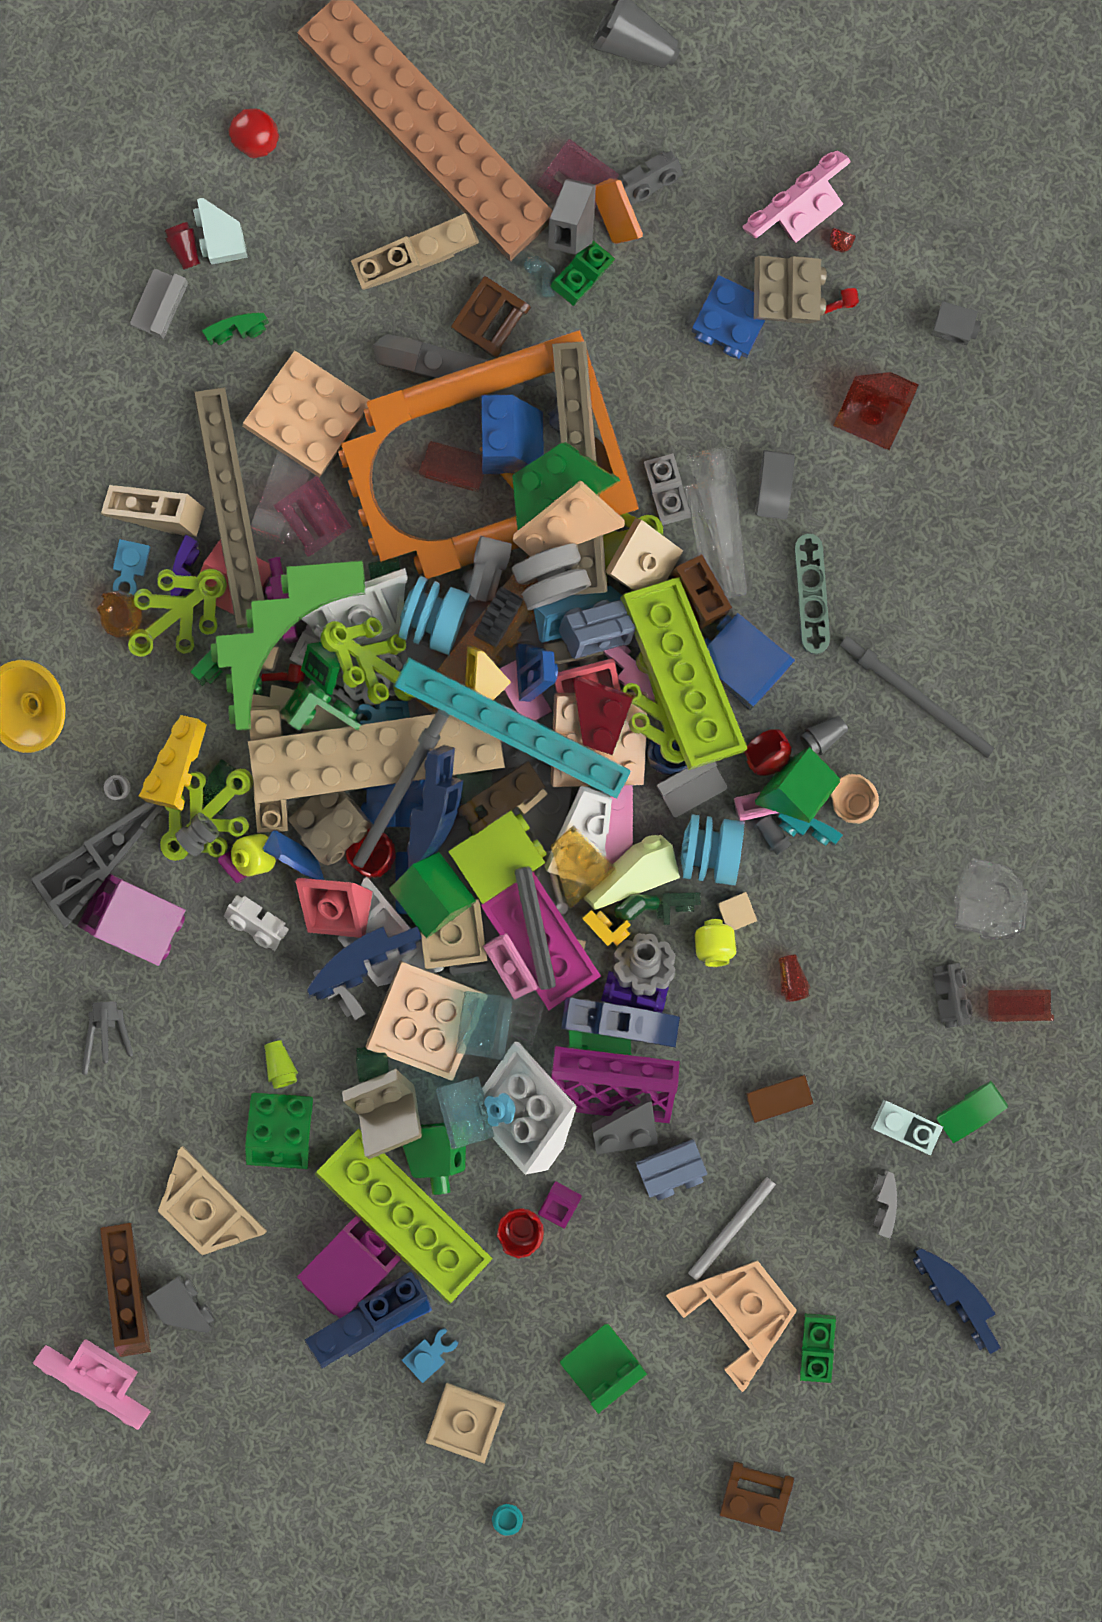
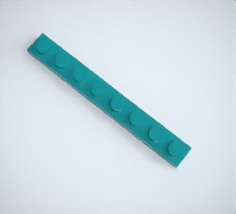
[394,657,631,799]

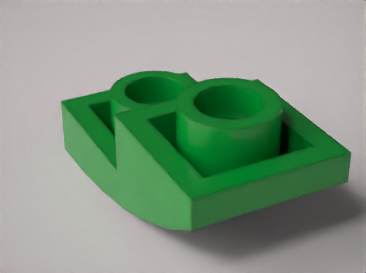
[550,240,615,306]
[202,313,269,345]
[936,1081,1008,1144]
[800,1313,836,1383]

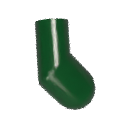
[614,894,660,921]

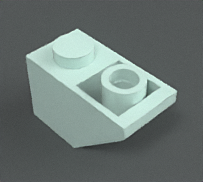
[193,198,248,265]
[871,1100,943,1155]

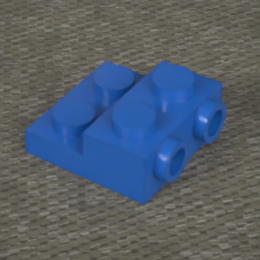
[692,275,765,359]
[361,779,425,827]

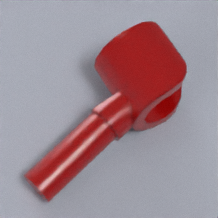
[824,288,859,314]
[262,664,305,683]

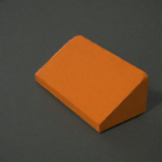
[595,179,643,244]

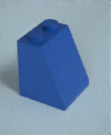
[481,395,544,474]
[705,613,795,710]

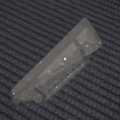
[685,447,747,598]

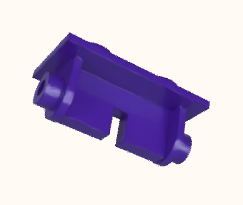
[601,971,669,1013]

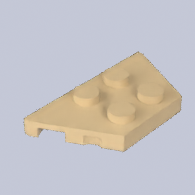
[158,1146,267,1255]

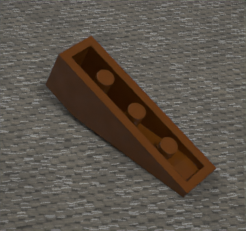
[100,1223,151,1357]

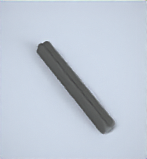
[515,867,556,990]

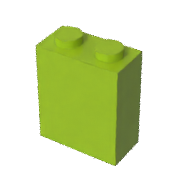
[448,811,547,904]

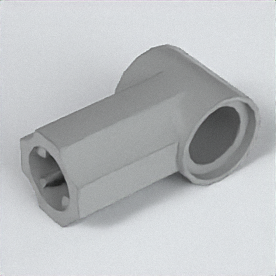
[467,536,512,602]

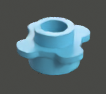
[484,1093,516,1127]

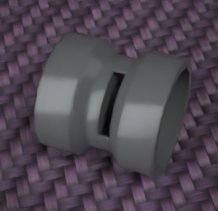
[175,813,219,856]

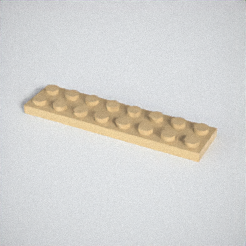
[248,714,505,803]

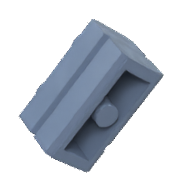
[559,600,635,659]
[635,1139,707,1201]

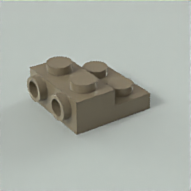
[754,256,827,324]
[288,791,373,866]

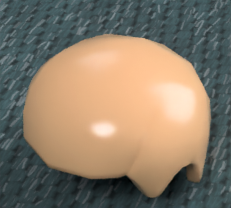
[831,774,879,824]

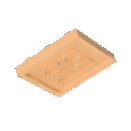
[243,351,370,478]
[550,692,648,787]
[365,960,487,1081]

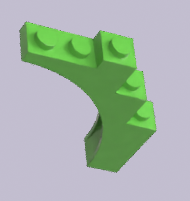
[211,561,366,731]

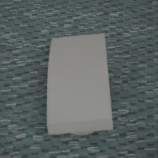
[644,454,691,525]
[311,970,367,1020]
[872,1170,897,1239]

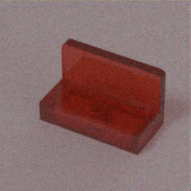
[419,441,484,493]
[987,990,1054,1022]

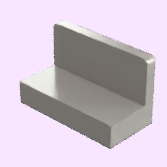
[130,269,188,339]
[656,762,727,818]

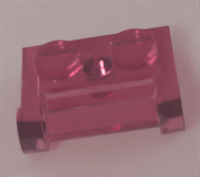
[537,139,619,211]
[273,476,351,557]

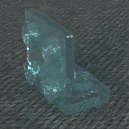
[436,1077,494,1149]

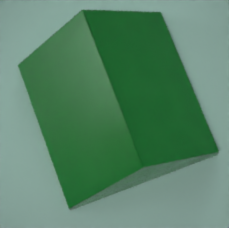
[755,747,840,823]
[389,852,477,939]

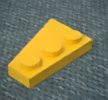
[138,715,207,811]

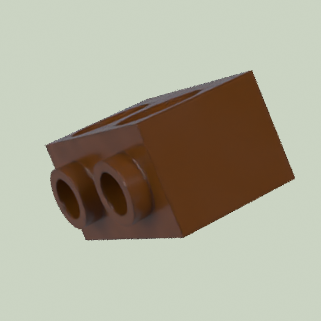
[668,554,732,629]

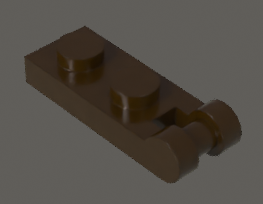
[457,761,546,835]

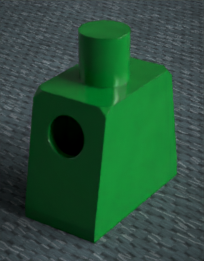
[403,1121,466,1195]

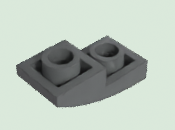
[755,450,795,520]

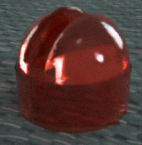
[829,228,856,253]

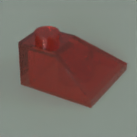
[833,372,919,450]

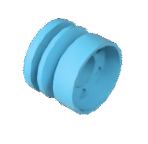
[398,576,470,655]
[680,814,744,886]

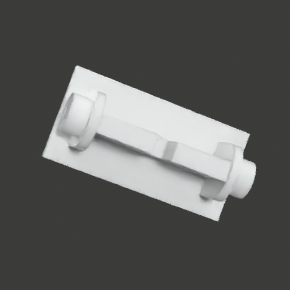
[224,895,289,951]

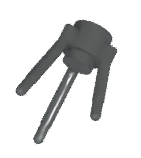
[82,1001,133,1075]

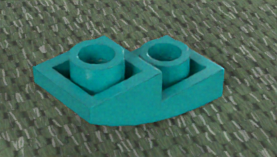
[777,813,843,846]

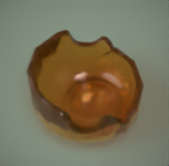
[97,591,142,638]

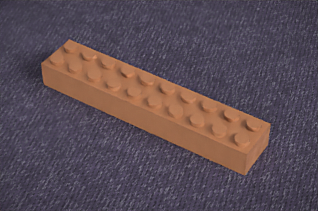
[297,0,553,261]

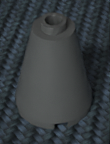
[591,0,681,68]

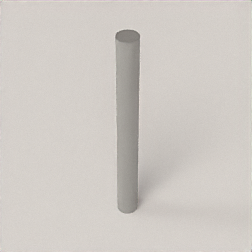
[688,1177,776,1281]

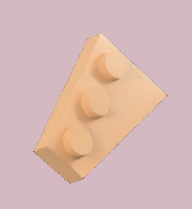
[513,481,625,557]

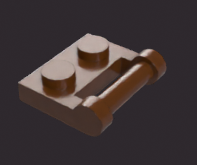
[451,276,531,358]
[719,1461,794,1532]

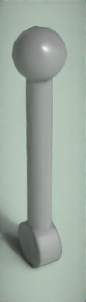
[543,851,568,914]

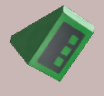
[301,642,341,695]

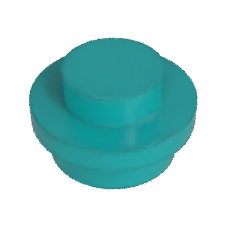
[492,1504,523,1536]

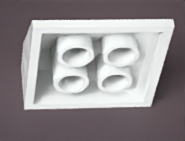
[468,1042,577,1175]

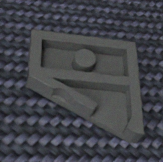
[592,1093,658,1154]

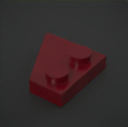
[574,676,634,756]

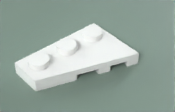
[544,786,612,885]

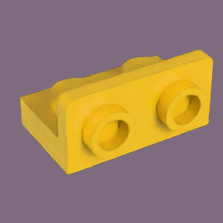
[582,910,631,946]

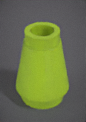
[264,1040,298,1089]

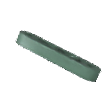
[794,534,830,655]

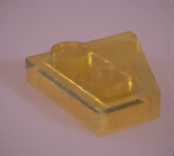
[550,825,615,908]

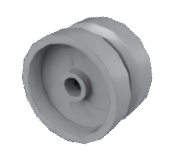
[512,543,591,610]

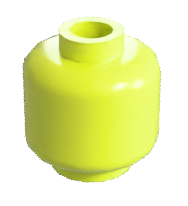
[231,833,277,877]
[694,919,737,967]

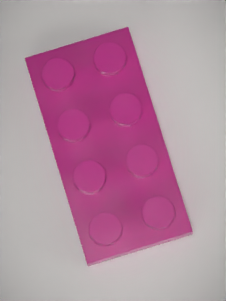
[481,872,601,1010]

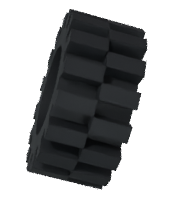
[474,587,524,648]

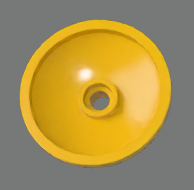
[0,660,65,753]

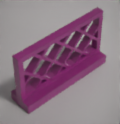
[551,1046,680,1124]

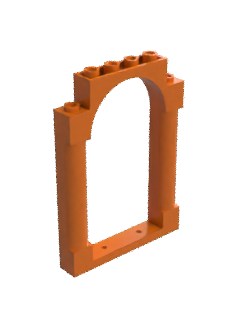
[338,330,639,579]

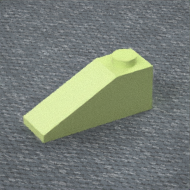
[583,835,680,910]

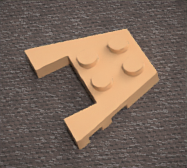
[666,1260,797,1392]

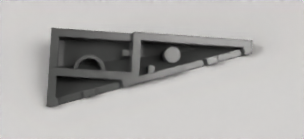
[31,802,164,928]

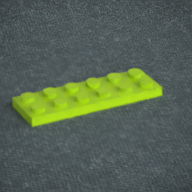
[620,577,748,770]
[315,1128,493,1305]

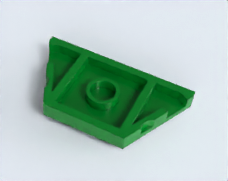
[512,442,620,530]

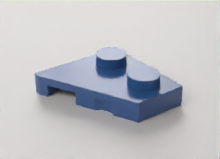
[515,643,558,702]

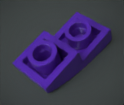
[170,535,200,596]

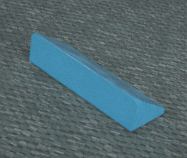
[534,586,622,643]

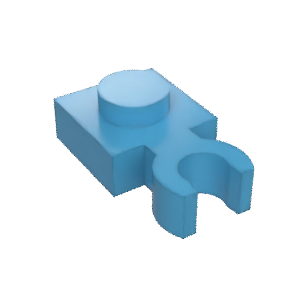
[113,539,151,597]
[355,701,410,725]
[402,1328,458,1383]

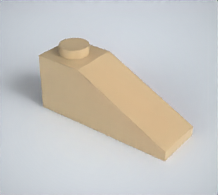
[101,485,205,537]

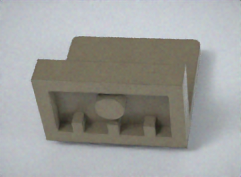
[342,1069,422,1159]

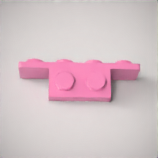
[742,151,851,243]
[33,1339,150,1429]

